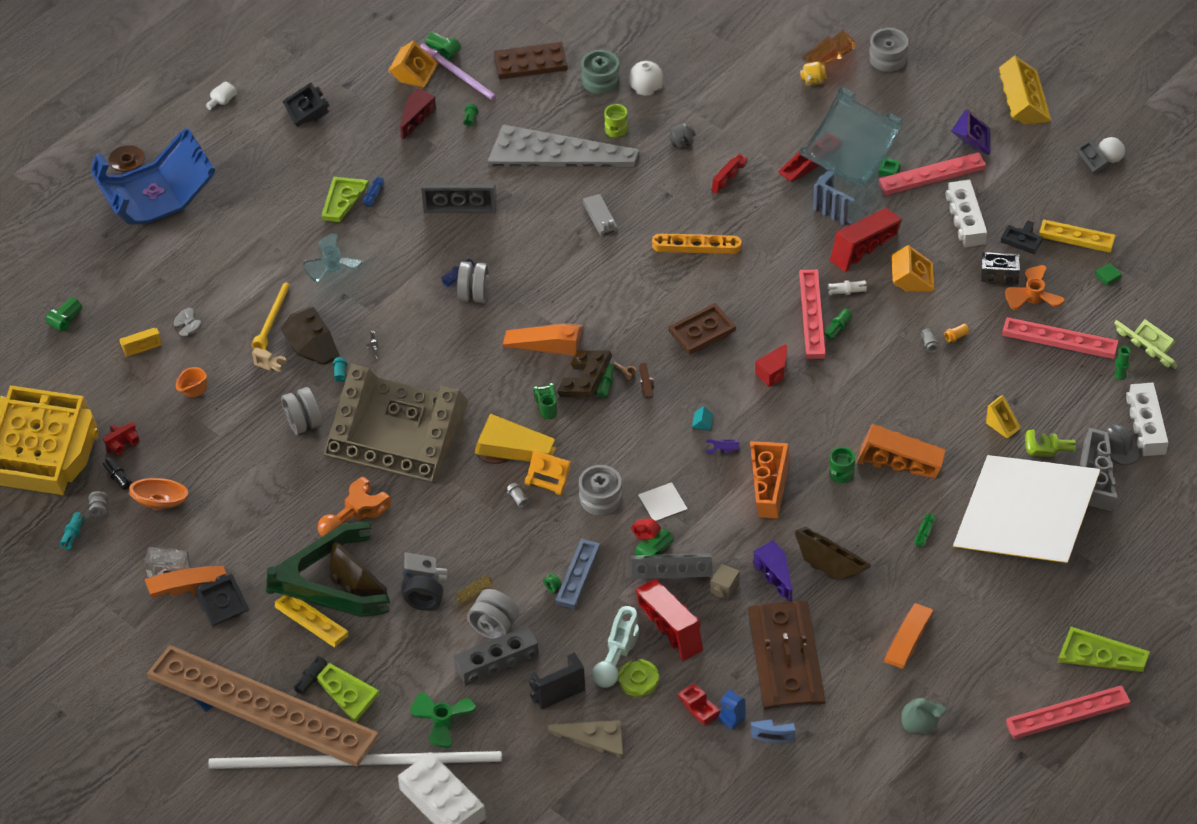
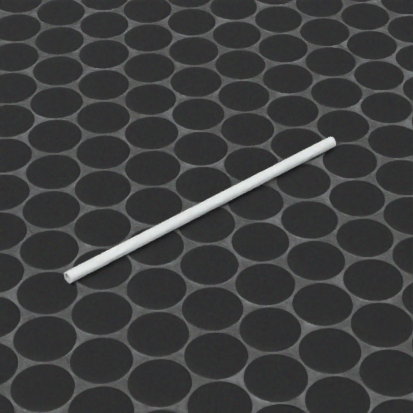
[209,751,502,769]

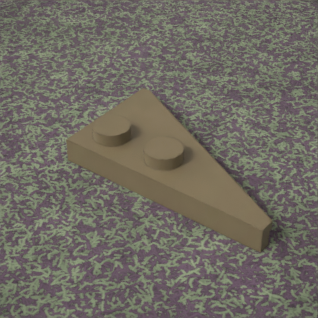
[548,720,623,759]

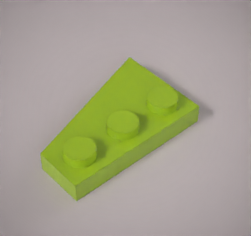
[321,177,369,222]
[317,663,379,723]

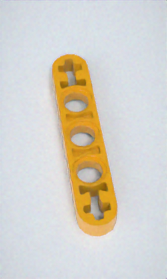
[652,234,742,254]

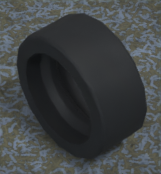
[403,576,444,611]

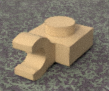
[252,348,287,372]

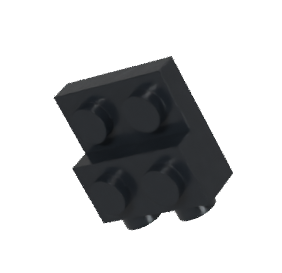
[282,82,330,127]
[981,252,1020,285]
[195,574,249,627]

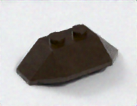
[281,307,340,365]
[795,526,871,580]
[330,541,388,597]

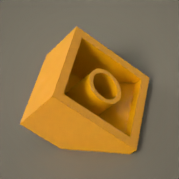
[388,40,438,88]
[892,245,935,292]

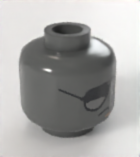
[668,123,696,149]

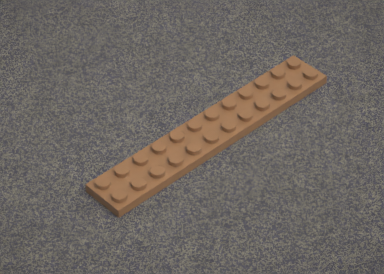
[147,645,379,767]

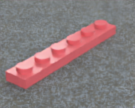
[878,152,986,196]
[799,269,825,359]
[1002,317,1118,359]
[1006,685,1130,740]

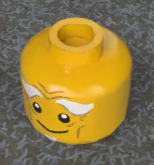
[800,62,827,86]

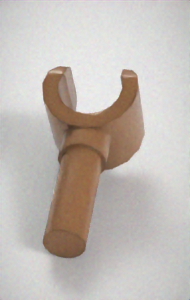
[613,362,637,380]

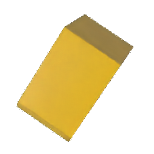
[986,395,1021,438]

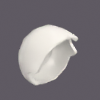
[1098,137,1126,163]

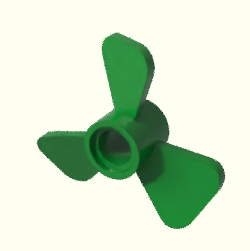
[410,692,476,748]

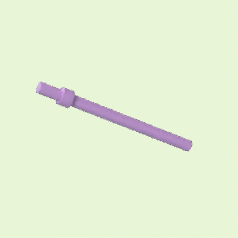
[420,43,496,101]

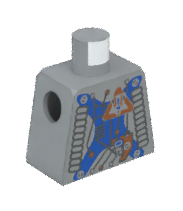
[401,552,447,591]

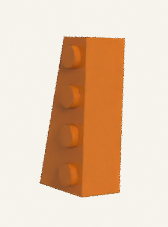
[857,424,946,478]
[750,441,791,519]

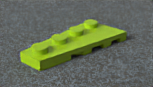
[1058,627,1150,672]

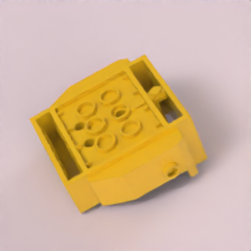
[0,385,99,495]

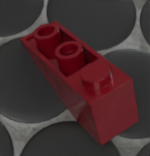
[400,88,436,140]

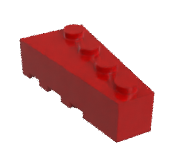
[635,579,704,661]

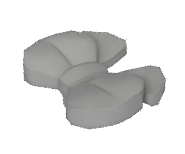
[174,308,202,337]

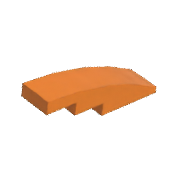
[145,566,227,599]
[884,603,934,669]

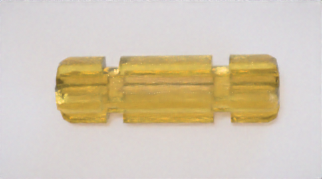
[456,574,492,603]

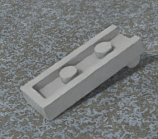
[583,194,618,237]

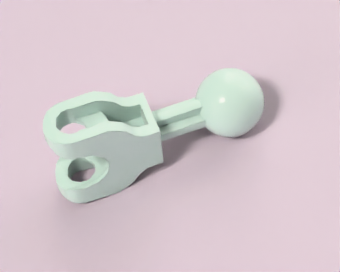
[592,606,639,688]

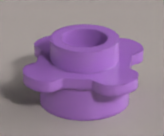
[143,183,164,200]

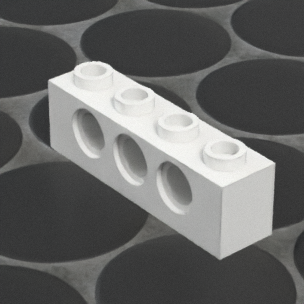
[946,180,987,248]
[1126,383,1168,456]

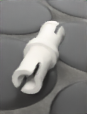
[828,280,867,295]

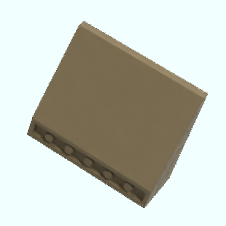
[323,364,468,483]

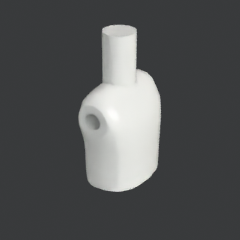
[206,81,237,110]

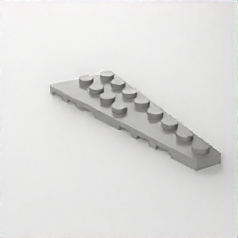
[488,125,639,167]

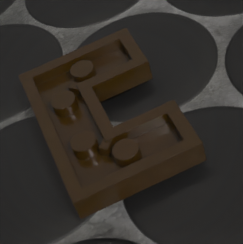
[557,350,613,397]

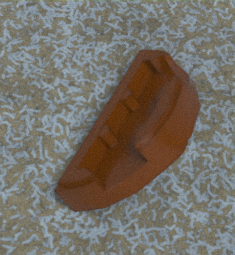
[639,363,654,399]

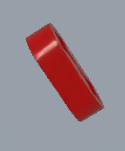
[631,518,661,540]

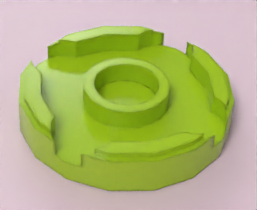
[618,659,659,697]

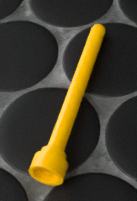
[252,283,290,350]

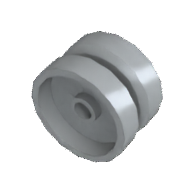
[869,28,908,72]
[457,262,489,304]
[281,387,322,435]
[579,465,622,515]
[467,589,519,639]

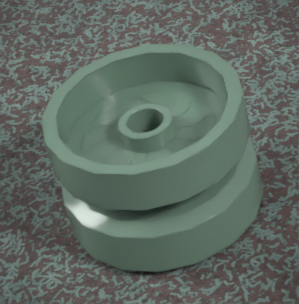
[581,50,620,94]

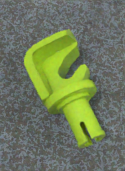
[1025,429,1076,458]

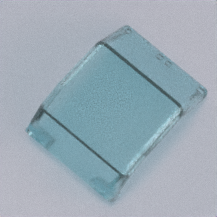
[799,86,903,187]

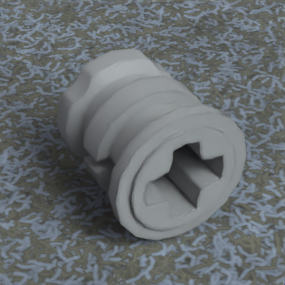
[89,491,108,518]

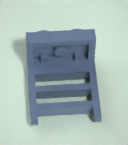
[813,170,855,225]

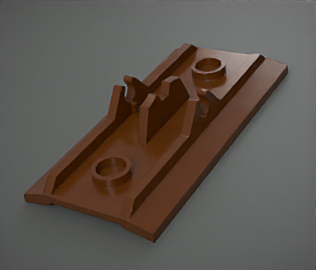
[748,601,826,710]

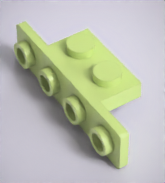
[1114,320,1178,369]

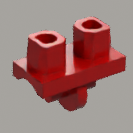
[103,422,140,456]

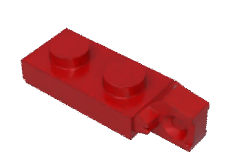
[711,153,748,194]

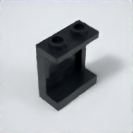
[529,652,585,710]

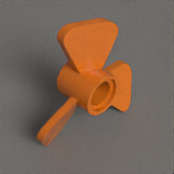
[1005,265,1065,310]

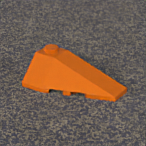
[503,323,583,356]

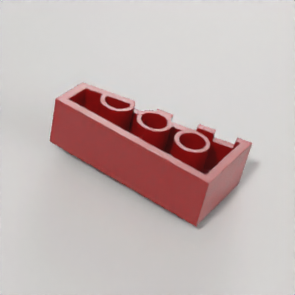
[830,208,902,272]

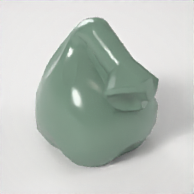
[902,698,946,735]

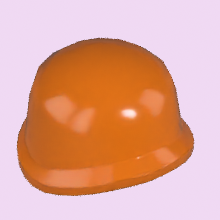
[176,367,207,398]

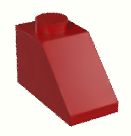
[755,344,788,387]

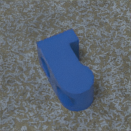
[718,689,746,730]

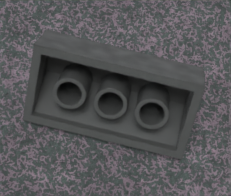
[421,185,497,213]

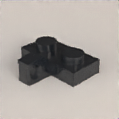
[1001,220,1042,255]

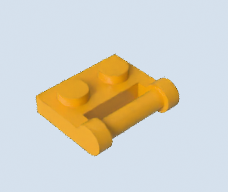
[525,451,571,496]

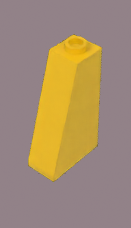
[474,414,556,462]

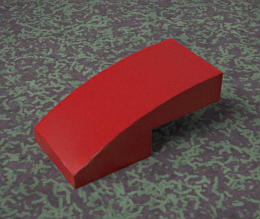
[677,683,720,726]

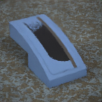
[751,719,796,743]

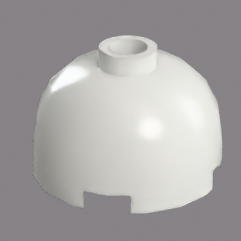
[629,61,664,95]

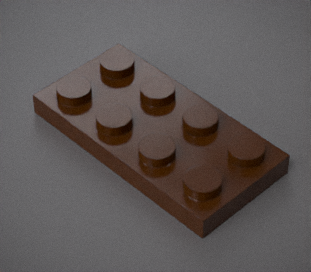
[494,42,568,79]

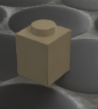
[711,564,740,600]

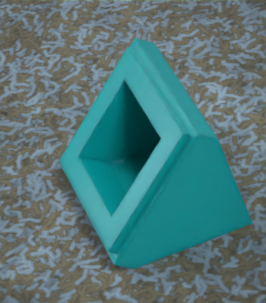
[692,406,714,430]

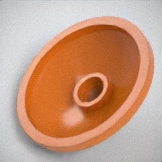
[129,478,188,510]

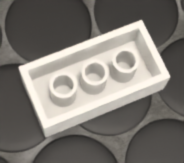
[398,752,486,824]

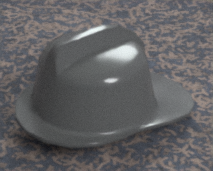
[1105,423,1139,465]

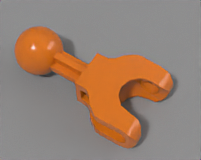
[318,477,392,537]

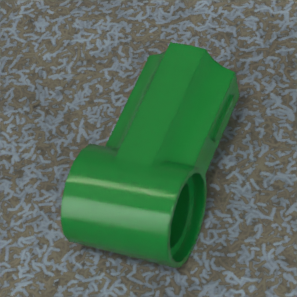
[425,32,461,60]
[45,297,83,332]
[635,528,674,555]

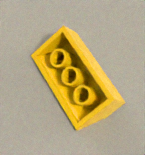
[999,56,1051,125]

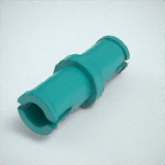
[59,512,85,550]

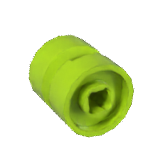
[604,104,628,138]

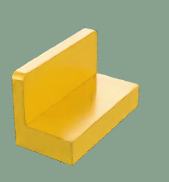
[119,328,162,357]

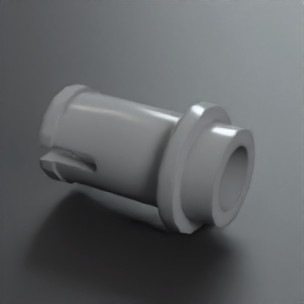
[921,329,939,353]
[507,482,529,508]

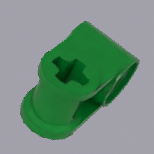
[533,383,557,419]

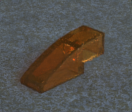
[802,29,857,65]

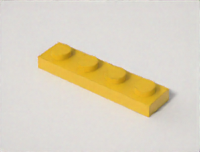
[1039,219,1115,253]
[275,595,348,648]

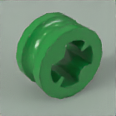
[543,573,562,593]

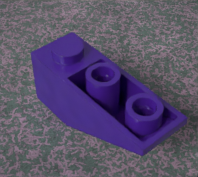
[753,540,793,601]

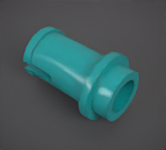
[332,357,348,382]

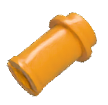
[944,324,969,343]

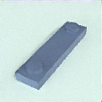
[555,539,600,610]

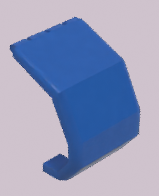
[91,128,215,225]

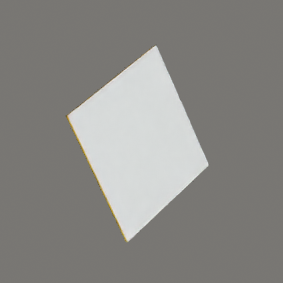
[953,455,1101,563]

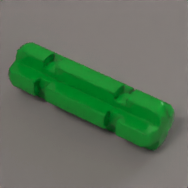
[914,513,936,548]

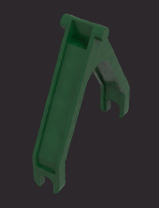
[266,522,390,617]

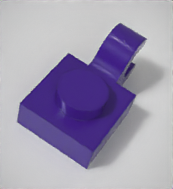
[706,438,739,454]

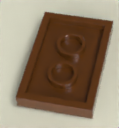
[668,303,736,355]

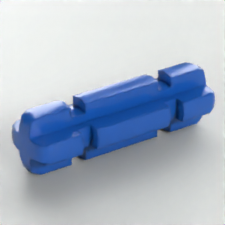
[363,177,384,207]

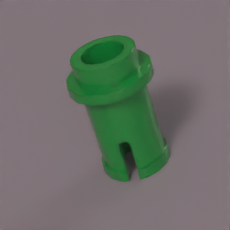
[463,104,479,127]

